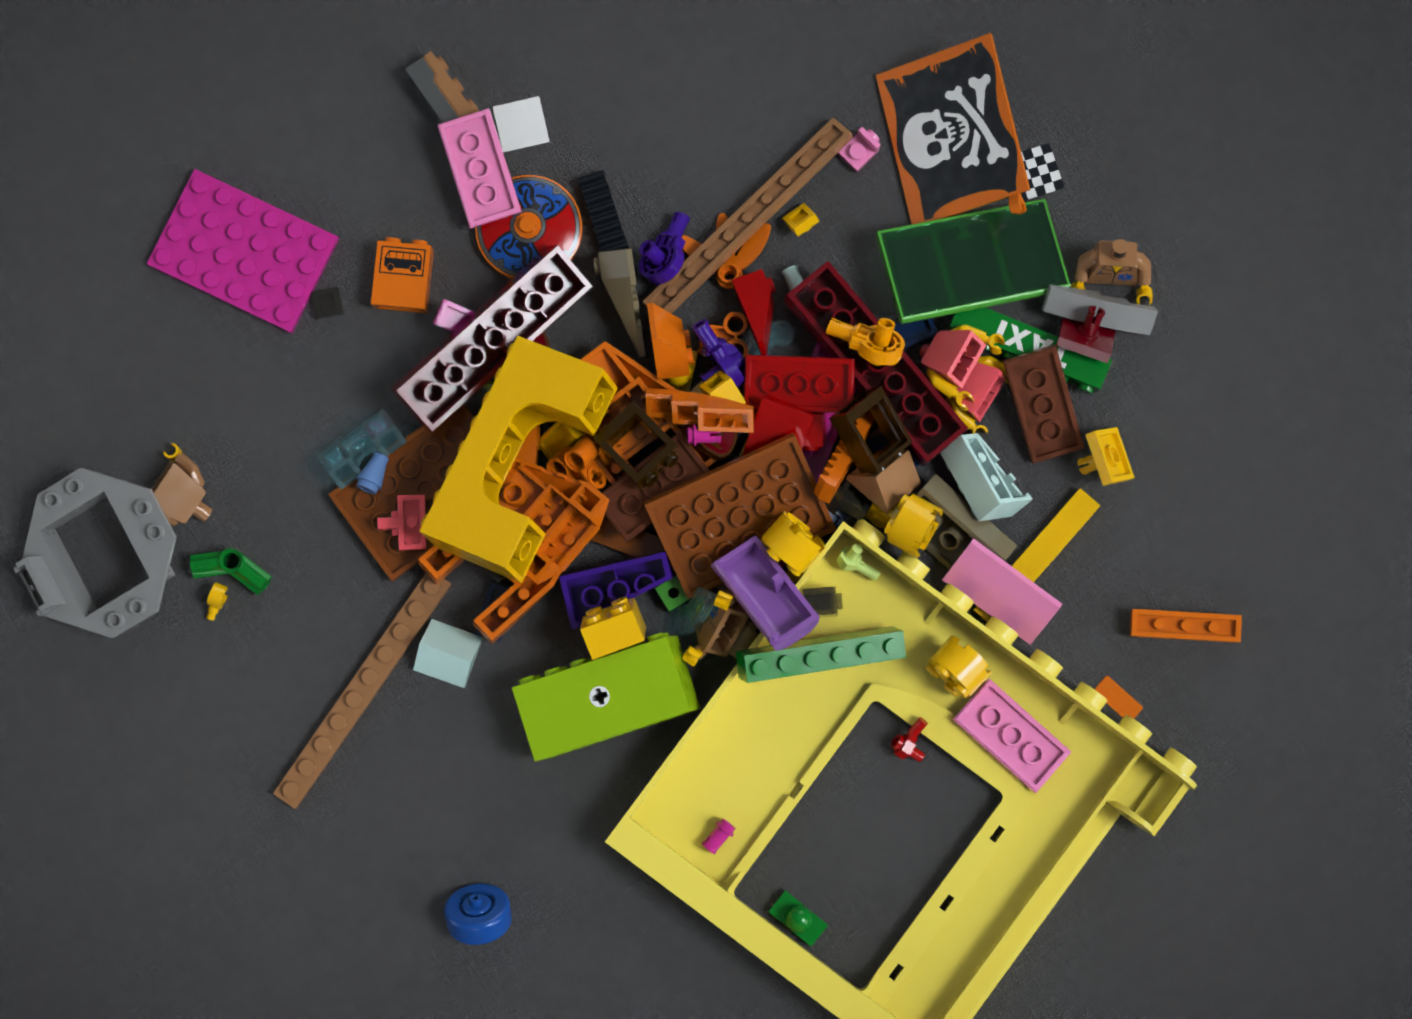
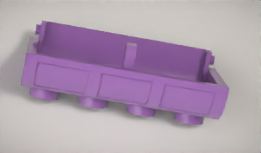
[710,535,820,651]

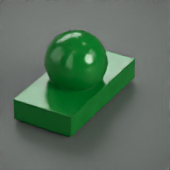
[768,890,828,946]

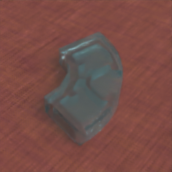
[669,587,717,636]

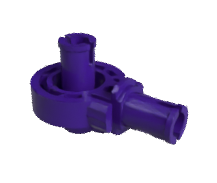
[639,211,690,286]
[692,319,745,388]

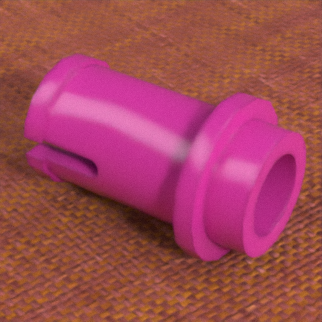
[687,424,721,446]
[702,818,736,854]

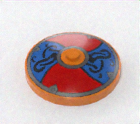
[475,175,583,279]

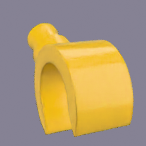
[206,582,228,621]

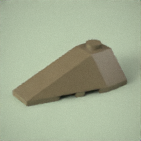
[593,248,645,357]

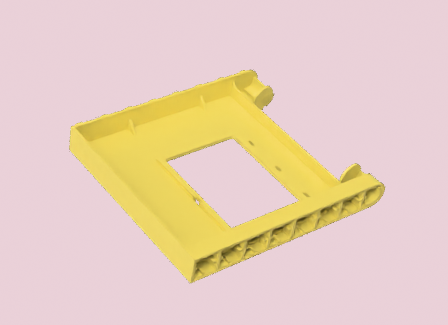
[605,518,1197,1019]

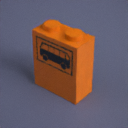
[371,237,434,314]

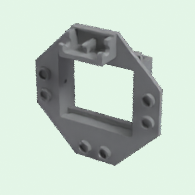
[13,468,177,638]

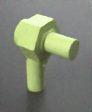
[836,544,881,581]

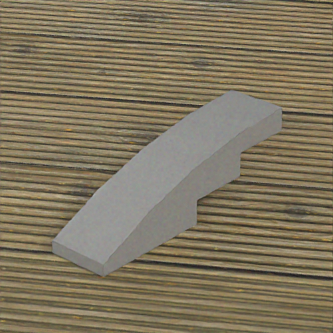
[1042,284,1158,335]

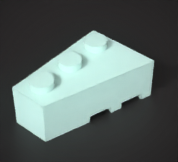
[940,433,1033,521]

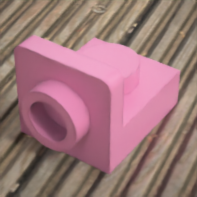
[838,127,881,173]

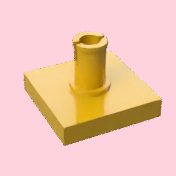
[1077,427,1135,486]

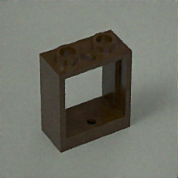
[829,386,912,474]
[593,401,682,491]

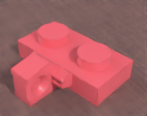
[377,495,427,551]

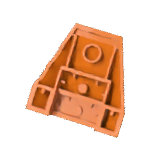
[499,458,609,585]

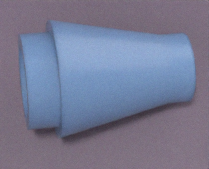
[356,452,389,495]

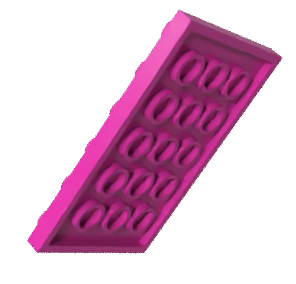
[147,169,340,334]

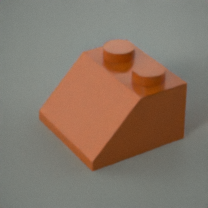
[647,303,694,380]

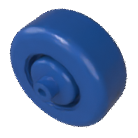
[444,883,512,945]

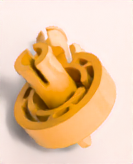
[826,317,905,366]

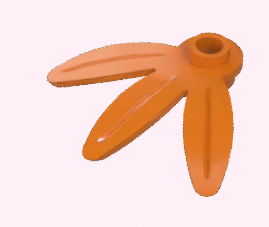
[682,213,771,289]

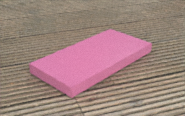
[438,108,522,229]
[942,538,1062,645]
[952,679,1071,793]

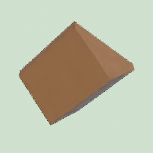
[846,450,921,514]

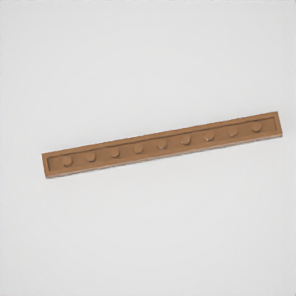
[643,118,853,314]
[273,573,452,809]

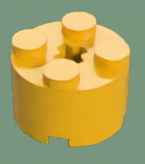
[884,494,943,558]
[760,511,826,577]
[925,636,992,698]

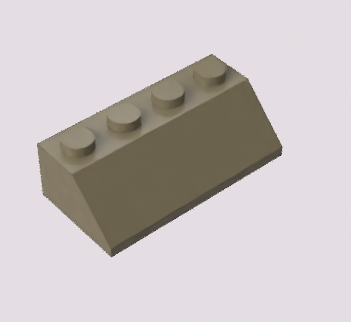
[917,474,1017,570]

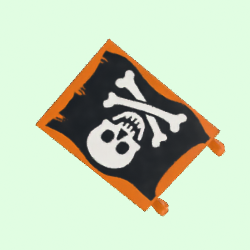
[876,33,1030,243]

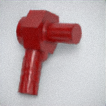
[891,717,928,762]

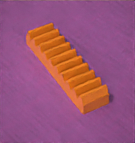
[814,411,875,504]
[1130,609,1242,643]

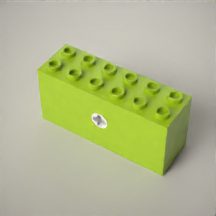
[512,632,701,762]

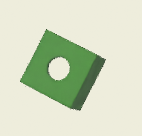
[655,575,692,613]

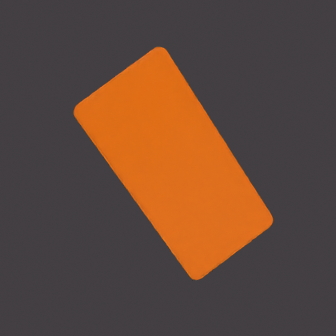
[1095,676,1143,719]

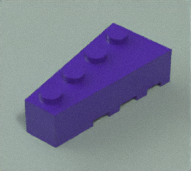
[559,551,675,630]

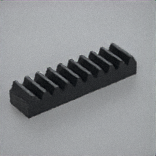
[578,170,636,273]

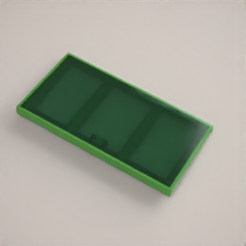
[875,199,1071,324]

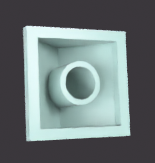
[413,619,483,688]

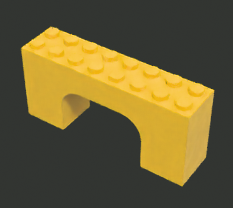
[419,336,618,583]

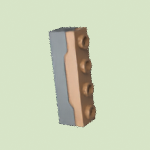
[405,51,479,123]

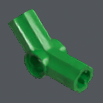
[190,548,273,596]

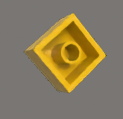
[580,597,646,660]

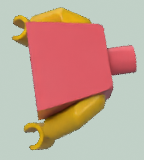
[920,325,1005,411]
[945,355,1009,434]

